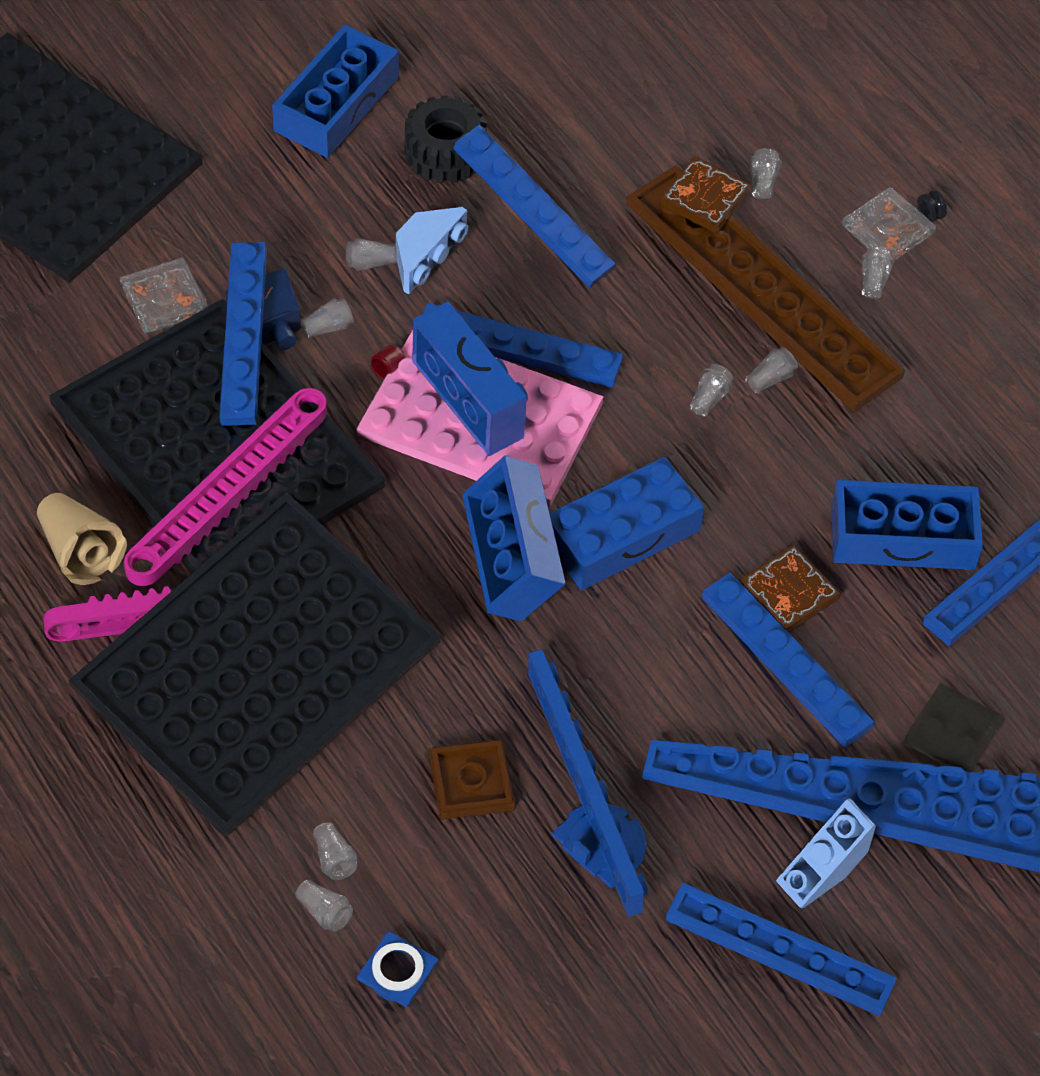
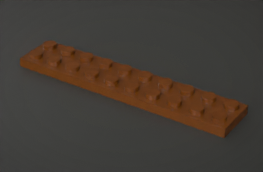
[626,165,905,412]

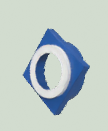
[357,931,438,1008]

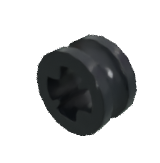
[917,190,947,223]

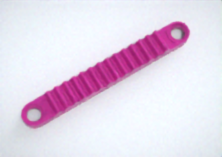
[124,388,327,586]
[43,586,171,641]

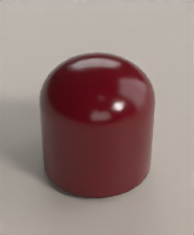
[371,345,406,379]

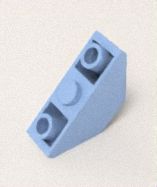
[396,207,469,294]
[776,799,876,908]

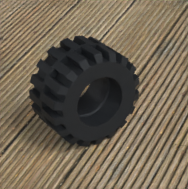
[404,96,487,183]

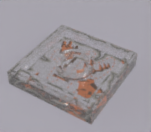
[842,187,936,265]
[120,257,208,334]

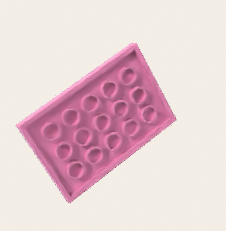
[357,330,603,508]

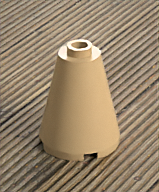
[37,493,127,585]

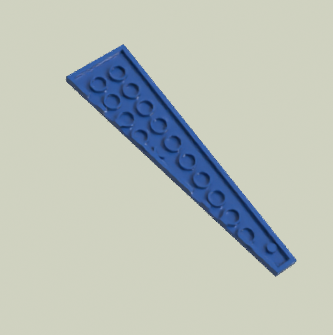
[642,740,1040,873]

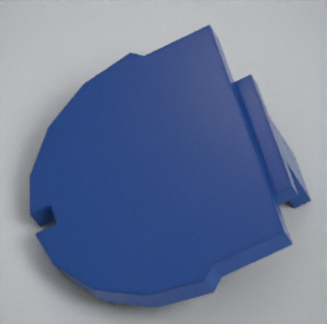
[552,804,646,889]

